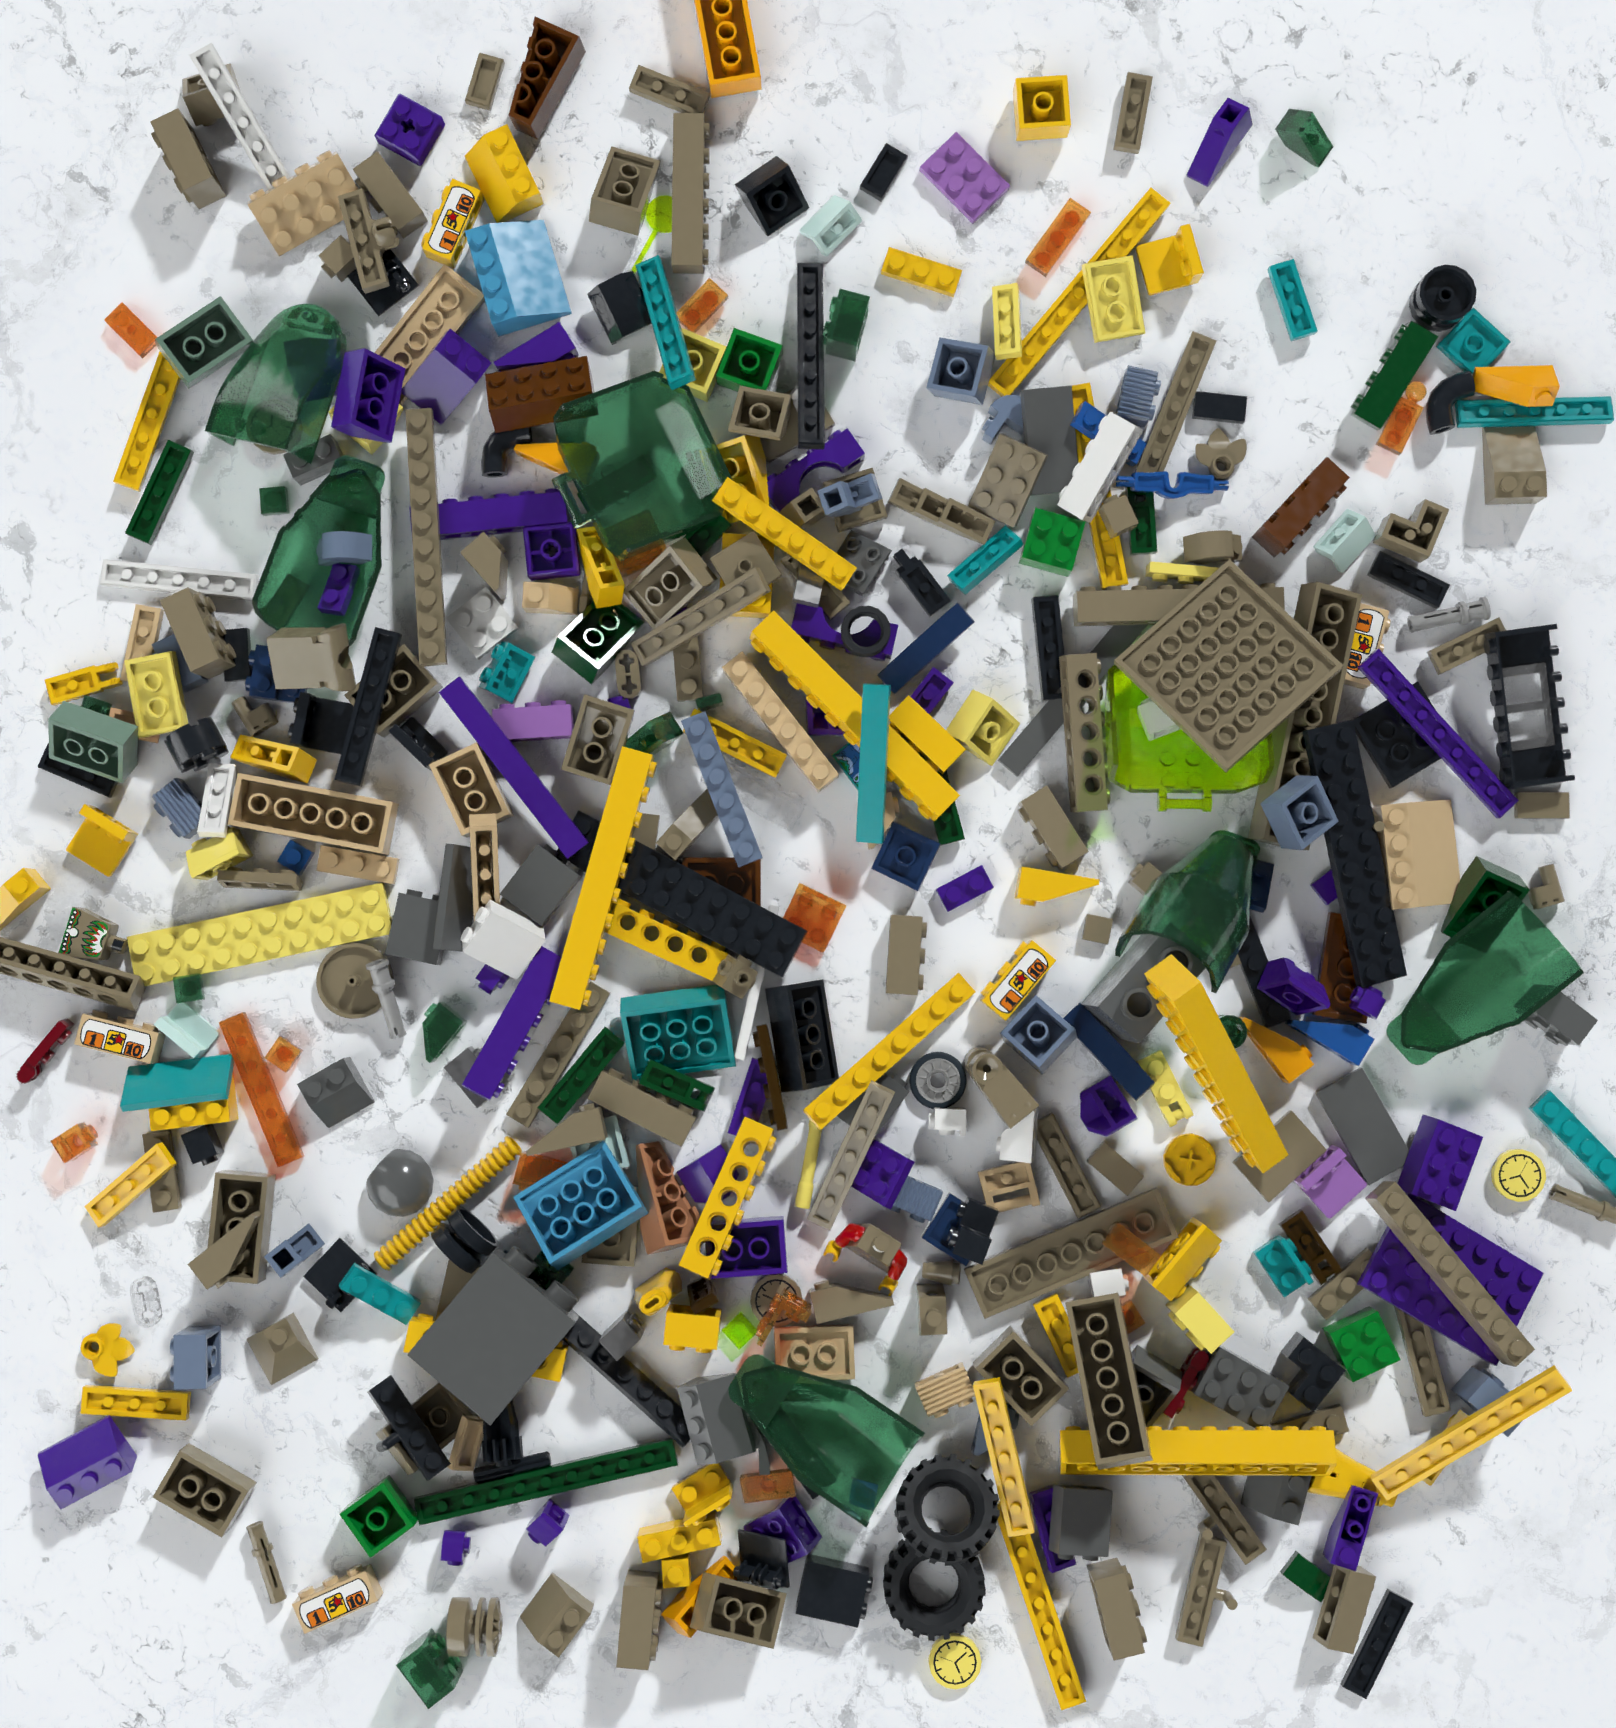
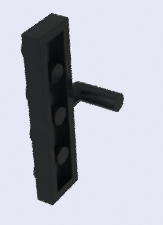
[367,1375,451,1481]

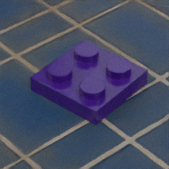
[851,1139,915,1209]

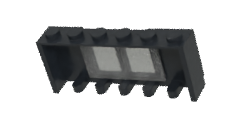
[1484,624,1575,789]

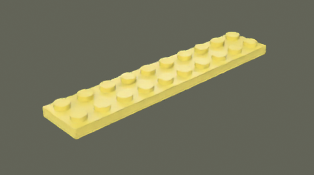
[127,882,392,987]

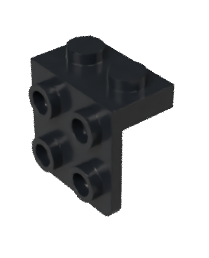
[288,692,354,754]

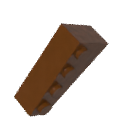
[509,16,586,140]
[1252,457,1350,557]

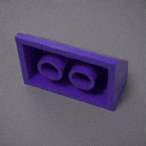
[331,348,406,443]
[37,1415,137,1510]

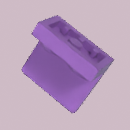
[1294,1145,1367,1219]

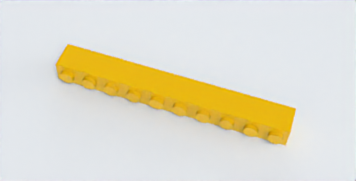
[750,610,960,821]
[549,746,657,1010]

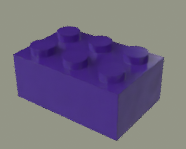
[1397,1115,1483,1211]
[705,1216,788,1279]

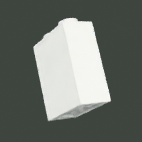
[461,900,546,980]

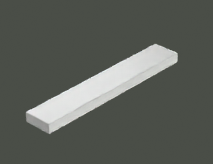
[189,42,290,190]
[100,559,259,601]
[734,905,779,1061]

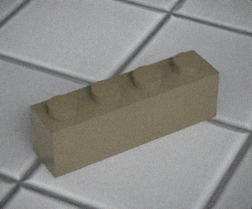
[588,1068,697,1147]

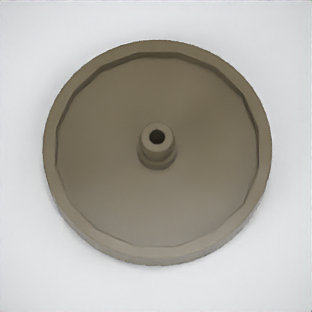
[316,943,394,1019]

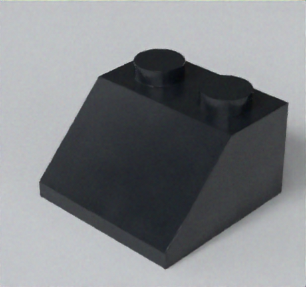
[734,156,810,236]

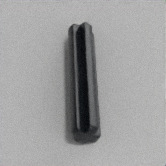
[473,1451,551,1483]

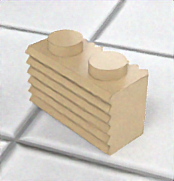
[914,1362,975,1418]

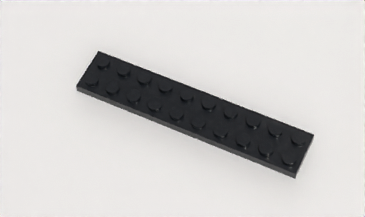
[1302,720,1407,988]
[557,810,808,978]

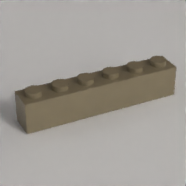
[671,113,710,274]

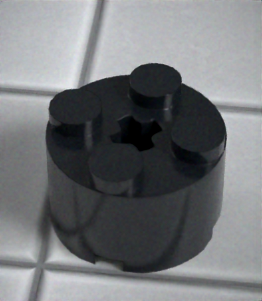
[164,717,229,773]

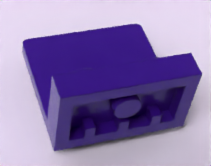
[743,1493,822,1563]

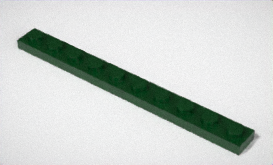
[414,1437,679,1526]

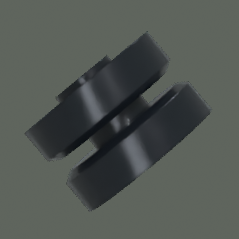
[1409,264,1476,332]
[431,1205,499,1274]

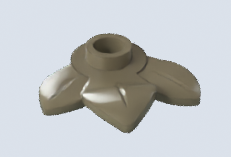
[1195,428,1247,479]

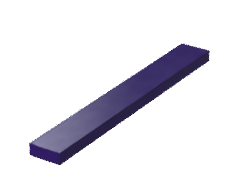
[1357,649,1519,819]
[438,676,589,859]

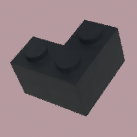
[946,1197,999,1265]
[1281,1331,1346,1412]

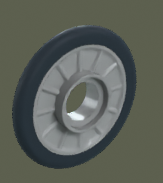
[909,1052,967,1109]

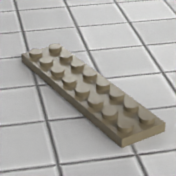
[963,1187,1179,1319]

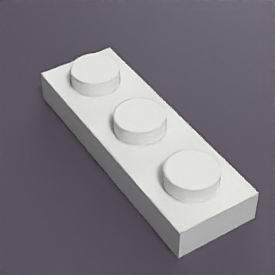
[197,763,237,838]

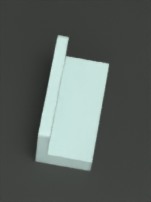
[799,195,863,256]
[1313,509,1376,573]
[154,1001,220,1058]

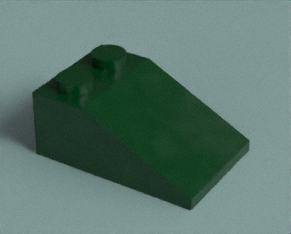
[551,601,645,685]
[1440,856,1530,952]

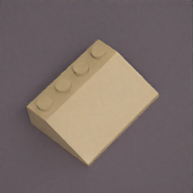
[1372,800,1460,910]

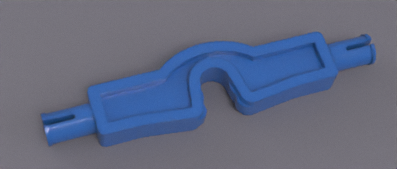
[1116,471,1229,499]

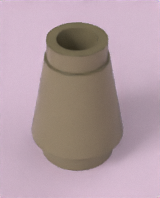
[922,1260,961,1286]

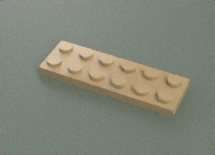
[374,264,485,406]

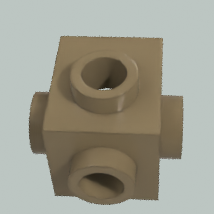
[712,954,758,999]

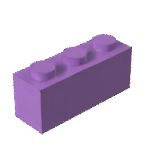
[492,700,574,742]

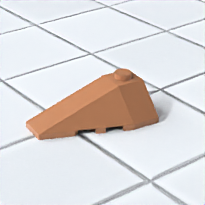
[636,1141,700,1255]

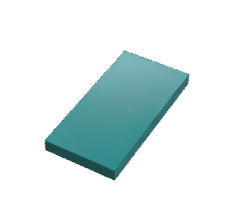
[120,1054,235,1112]

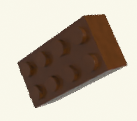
[485,356,598,433]

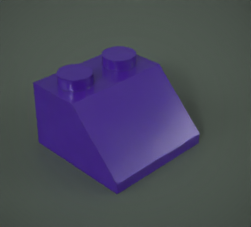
[1257,957,1330,1015]

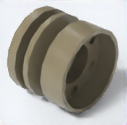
[446,1597,503,1657]

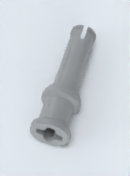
[1407,597,1491,633]
[365,958,407,1039]

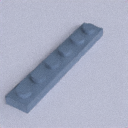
[681,711,763,867]

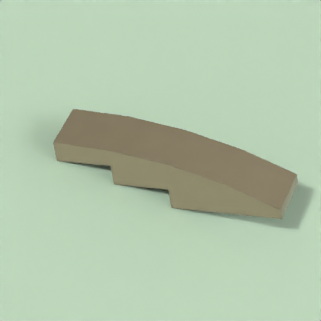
[887,478,996,545]

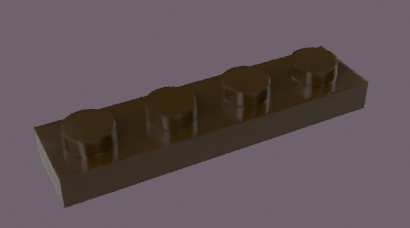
[752,1024,788,1131]

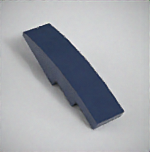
[877,603,975,694]
[1063,1003,1155,1101]

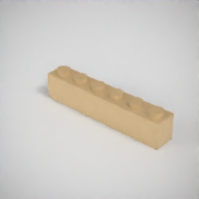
[722,651,839,793]

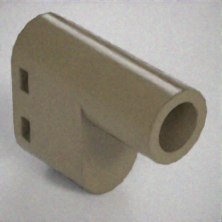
[231,696,279,737]
[1528,864,1565,909]

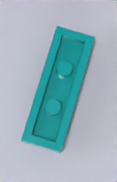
[1267,259,1318,342]
[947,525,1024,595]
[339,1263,421,1325]

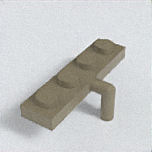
[1182,1475,1267,1565]
[1175,1533,1238,1647]

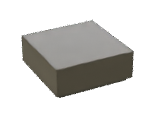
[1082,914,1113,945]

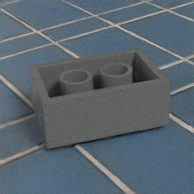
[1191,1345,1290,1428]

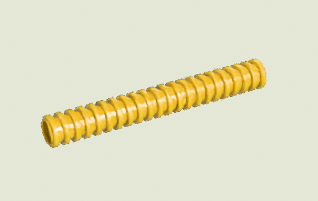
[374,1136,522,1271]

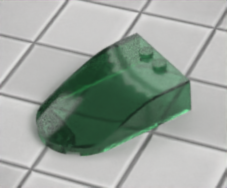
[205,304,347,464]

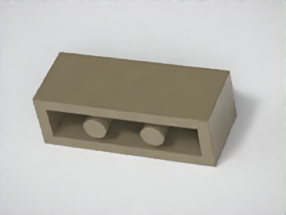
[353,151,428,239]
[1017,785,1089,869]
[885,915,927,995]
[1312,1565,1376,1654]

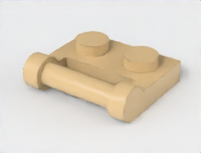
[978,1162,1040,1213]

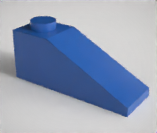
[1285,1020,1375,1066]

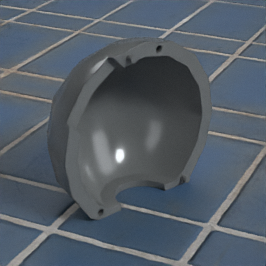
[366,1149,434,1217]

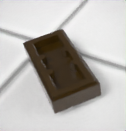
[687,1277,719,1314]

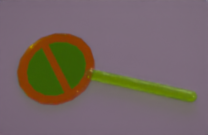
[631,195,672,273]

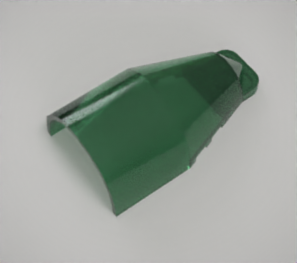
[252,455,385,646]
[1115,830,1260,993]
[1386,890,1584,1065]
[728,1354,925,1527]

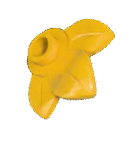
[80,1323,135,1377]

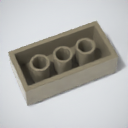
[208,1170,276,1284]

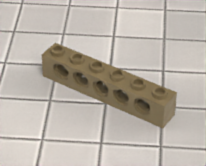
[1059,653,1111,812]
[0,937,146,1012]

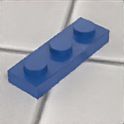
[1070,401,1147,467]

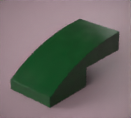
[1280,1551,1331,1602]

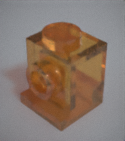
[51,1122,98,1163]

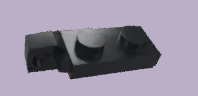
[893,549,951,617]

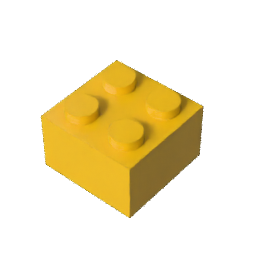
[1013,75,1071,141]
[663,1304,722,1353]

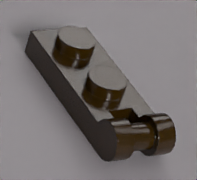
[1279,1209,1343,1286]

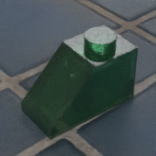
[1275,109,1333,167]
[626,712,684,755]
[422,1002,468,1063]

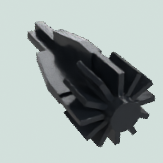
[482,1400,523,1467]

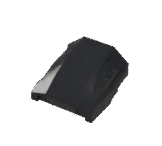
[587,271,652,345]

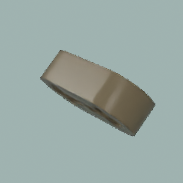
[615,650,642,700]

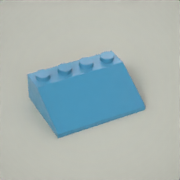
[465,220,572,337]
[513,1141,648,1270]

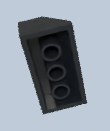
[765,979,839,1093]

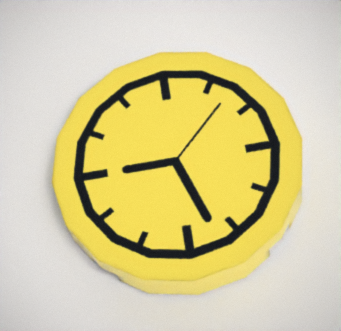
[1491,1149,1546,1202]
[928,1633,982,1690]

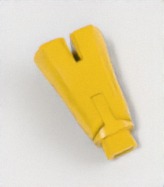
[634,1267,682,1316]
[1308,1448,1398,1507]

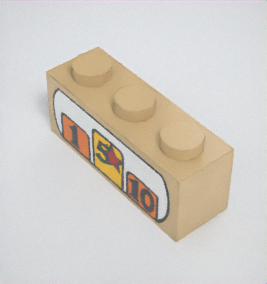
[1344,603,1391,689]
[74,1009,166,1064]
[292,1564,383,1634]

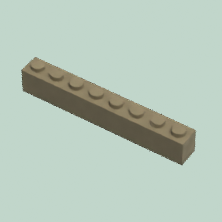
[1073,583,1285,626]
[1365,1181,1535,1367]

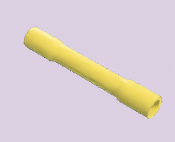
[794,1118,822,1209]

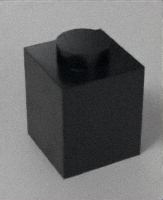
[181,1124,224,1166]

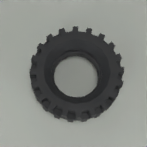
[894,1454,1000,1566]
[883,1528,986,1641]

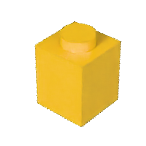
[661,1553,692,1588]

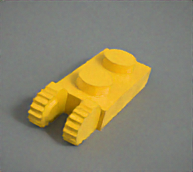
[44,662,123,706]

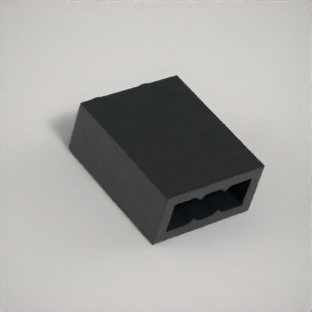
[795,1554,873,1628]

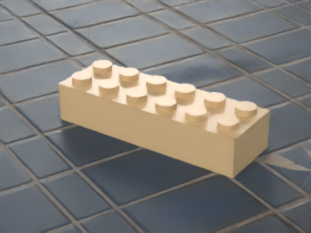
[228,773,399,855]

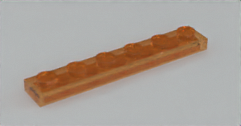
[219,1012,304,1167]

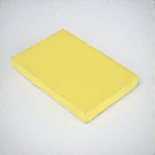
[1082,255,1145,343]
[124,651,188,738]

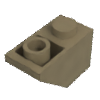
[779,487,826,530]

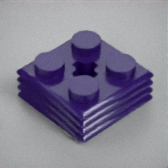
[374,94,445,166]
[523,522,581,581]

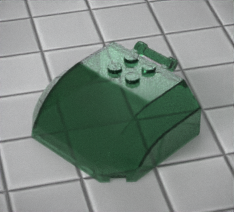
[551,370,733,561]

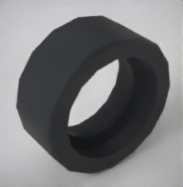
[841,606,891,657]

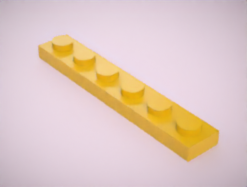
[113,351,181,492]
[712,477,857,591]
[973,1377,1035,1537]

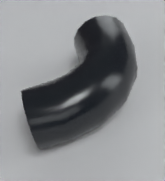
[1425,371,1475,435]
[481,427,533,478]

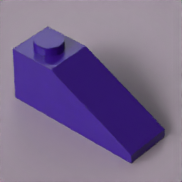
[493,322,578,372]

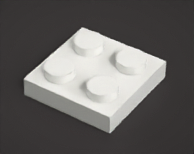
[446,587,519,660]

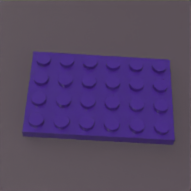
[1357,1192,1544,1366]

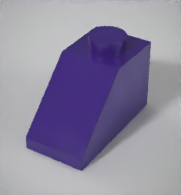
[526,1498,570,1547]

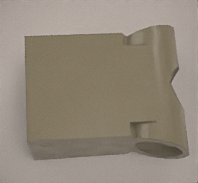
[266,623,356,691]
[964,1047,1040,1129]

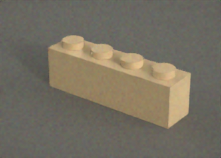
[469,813,500,921]

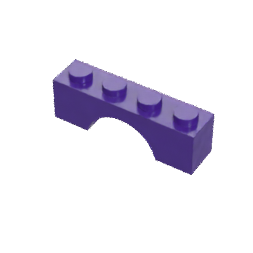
[767,428,865,512]
[791,603,898,661]

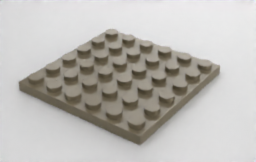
[1114,559,1344,773]

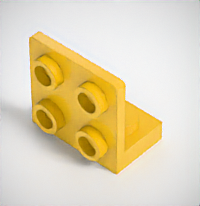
[1136,224,1204,296]
[66,804,138,877]
[671,1463,733,1527]

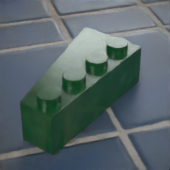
[1351,321,1439,430]

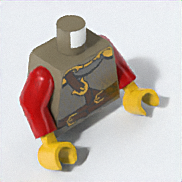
[823,1223,907,1296]

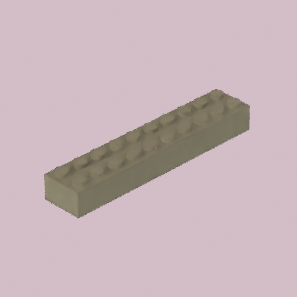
[1248,582,1362,851]

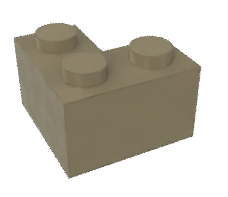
[1373,499,1449,563]

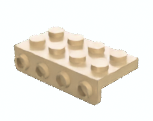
[247,150,358,256]

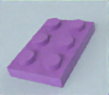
[919,132,1010,224]

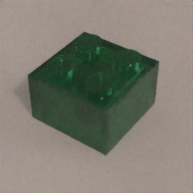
[823,289,870,362]
[396,1628,463,1709]

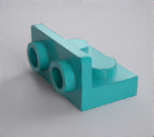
[479,641,535,703]
[1253,1235,1314,1298]

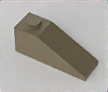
[656,789,718,862]
[526,1103,608,1156]
[187,1211,262,1290]
[810,1280,894,1324]

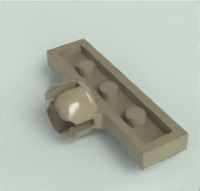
[338,188,399,294]

